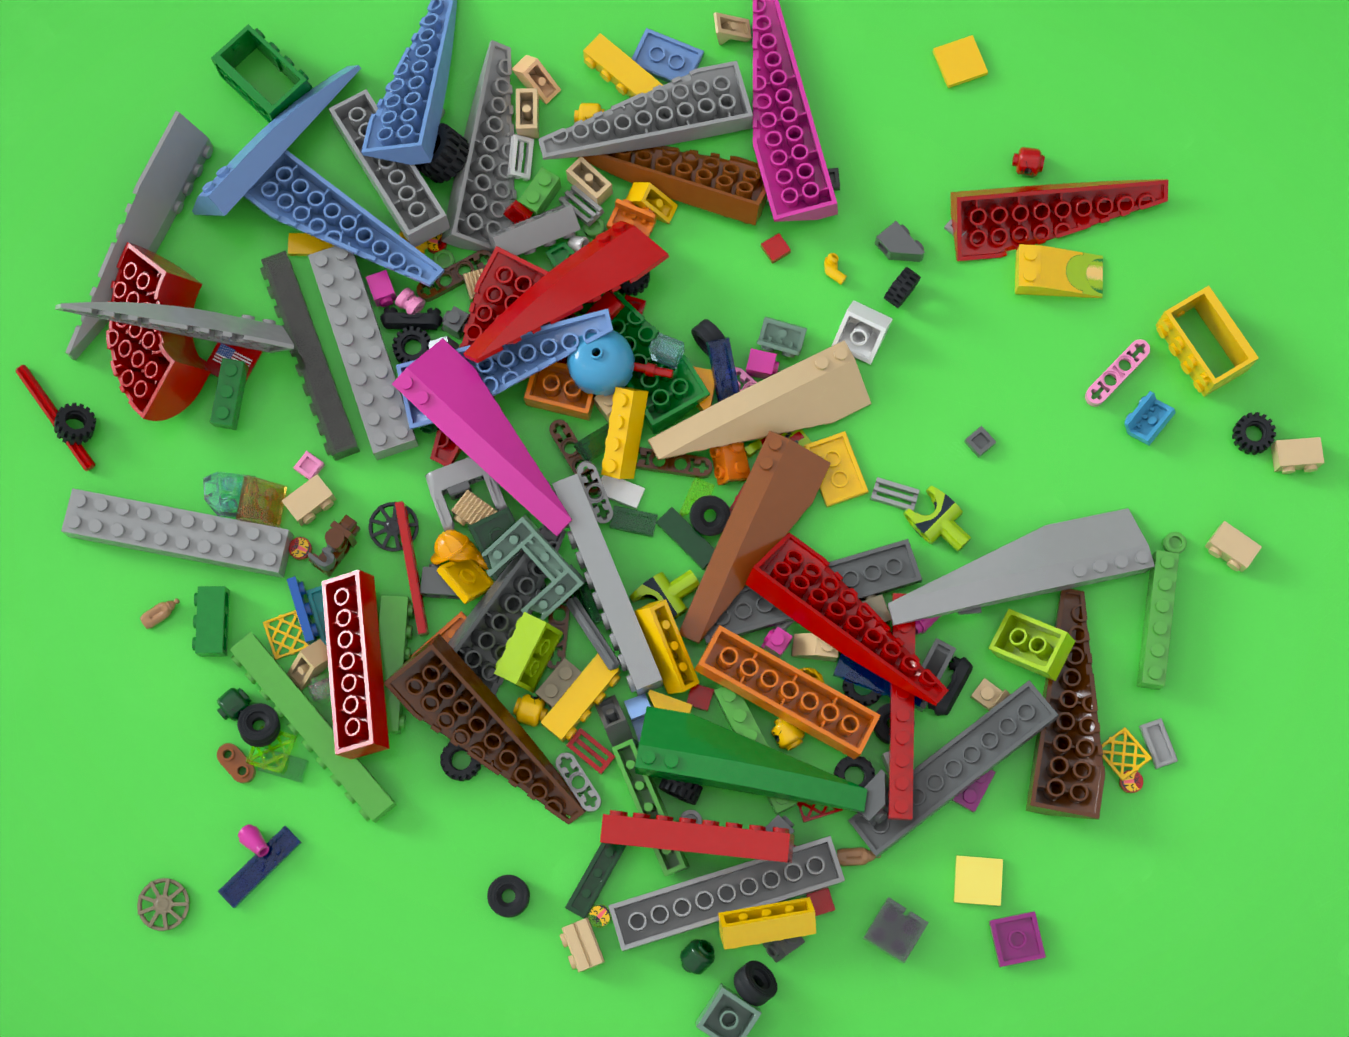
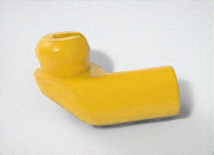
[824,253,847,285]

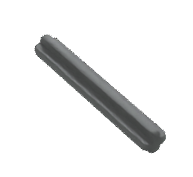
[566,597,620,671]

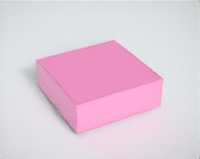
[293,451,325,480]

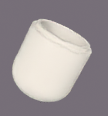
[567,236,589,252]

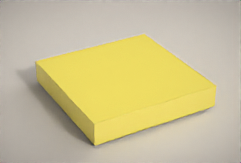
[954,856,1003,906]

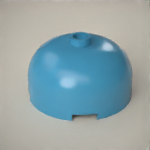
[567,331,635,396]

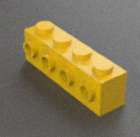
[583,33,663,98]
[601,387,648,479]
[634,599,700,694]
[540,653,621,742]
[718,897,816,950]

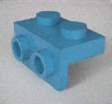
[1124,391,1176,446]

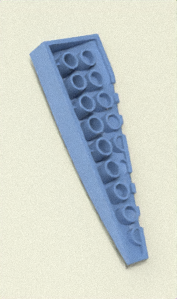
[361,0,457,165]

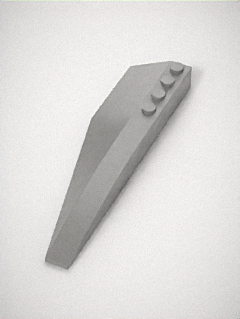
[65,111,213,360]
[888,508,1155,626]

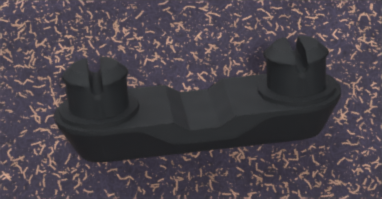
[380,307,443,330]
[928,656,973,716]

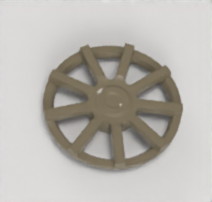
[137,878,189,931]

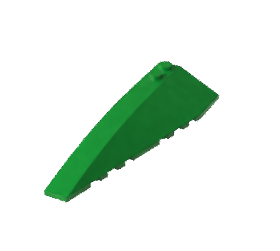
[545,241,710,435]
[635,706,867,813]

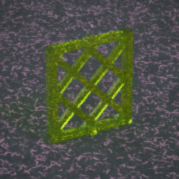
[246,726,297,773]

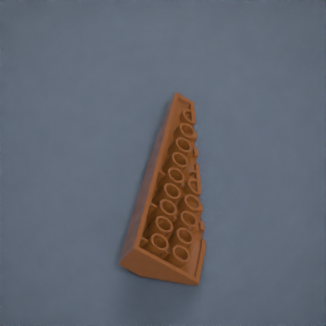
[578,146,768,225]
[679,431,831,644]

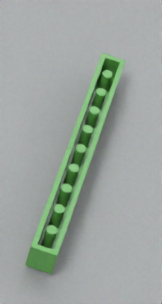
[230,632,396,823]

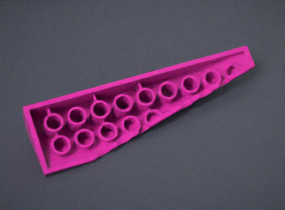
[392,338,572,536]

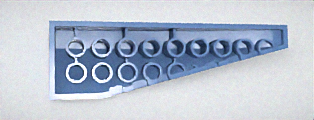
[192,65,361,216]
[243,150,445,287]
[396,309,614,429]

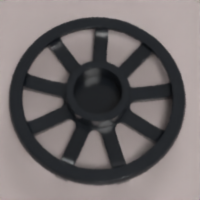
[369,502,419,552]

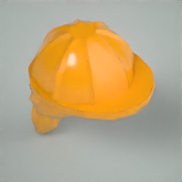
[431,530,488,570]

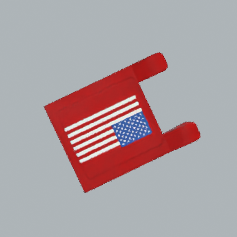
[200,342,263,381]

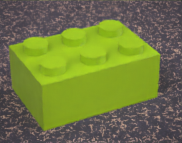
[988,609,1075,681]
[494,612,563,693]

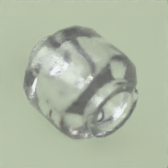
[308,672,331,705]

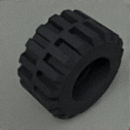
[415,123,469,183]

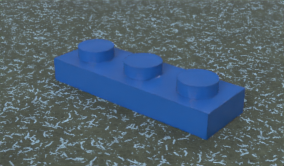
[287,577,319,645]

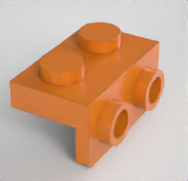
[606,199,656,237]
[710,442,750,485]

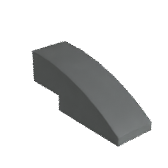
[914,638,956,712]

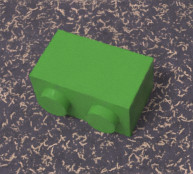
[518,167,561,217]

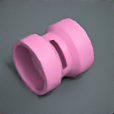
[395,288,426,315]

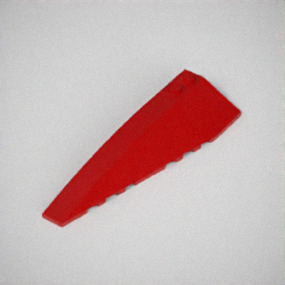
[951,179,1168,261]
[463,221,669,363]
[430,246,548,466]

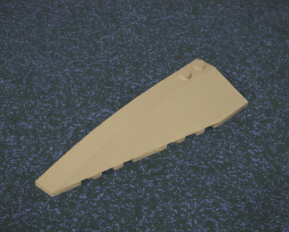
[648,340,871,460]

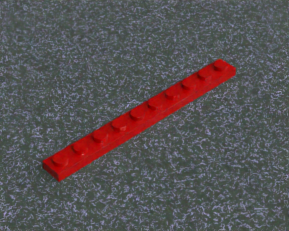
[888,593,916,820]

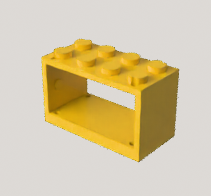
[1156,286,1259,397]

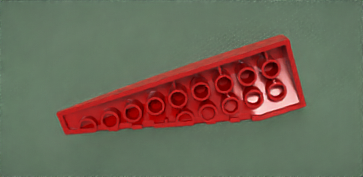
[745,532,949,706]

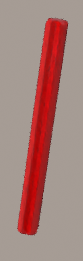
[15,365,95,471]

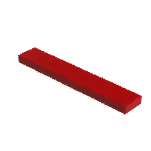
[395,501,429,636]

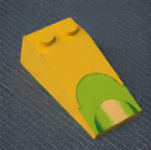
[1015,244,1103,298]

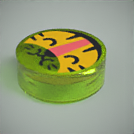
[588,904,612,928]

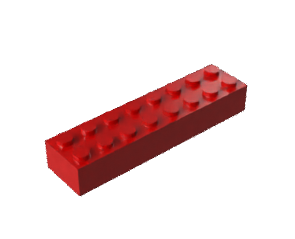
[321,569,390,759]
[600,810,794,863]

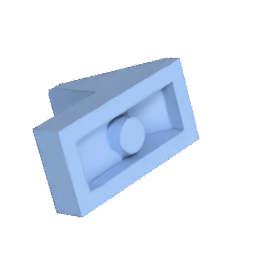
[624,694,651,742]

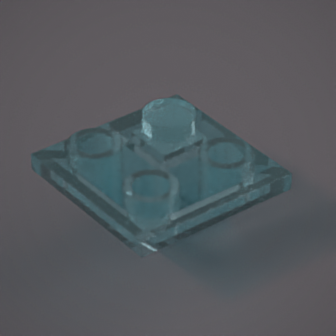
[203,472,258,520]

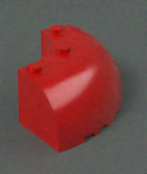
[106,242,211,421]

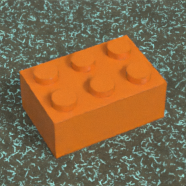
[524,362,596,421]

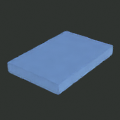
[632,28,704,83]

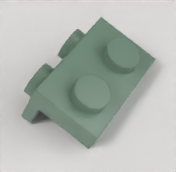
[757,316,807,358]

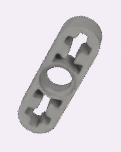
[577,461,613,523]
[556,753,601,812]

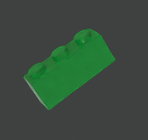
[210,358,249,430]
[192,586,229,657]

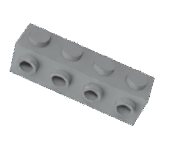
[488,203,581,256]

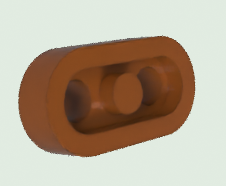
[217,743,256,784]

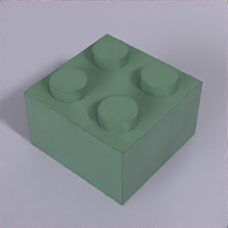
[695,983,762,1037]

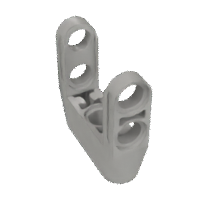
[425,457,507,531]

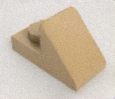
[713,12,752,45]
[970,678,1011,711]

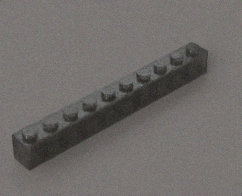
[260,251,360,461]

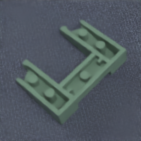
[482,514,586,620]

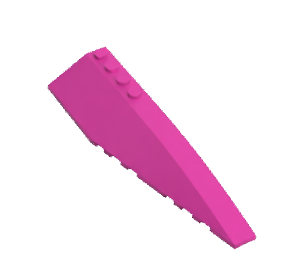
[753,0,838,222]

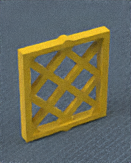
[263,610,309,660]
[1102,727,1152,781]

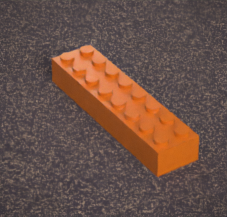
[694,625,881,759]

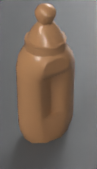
[140,598,180,629]
[837,847,881,866]

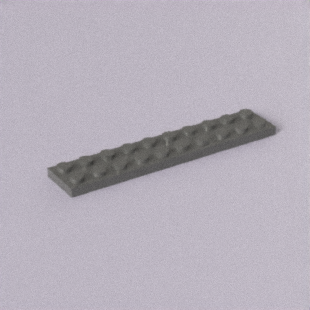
[704,539,922,645]
[848,680,1059,858]

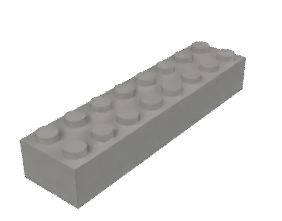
[329,89,450,247]

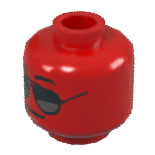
[1012,147,1045,177]

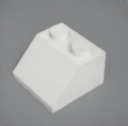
[832,300,893,365]

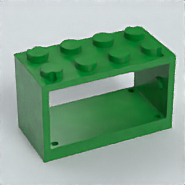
[211,24,313,123]

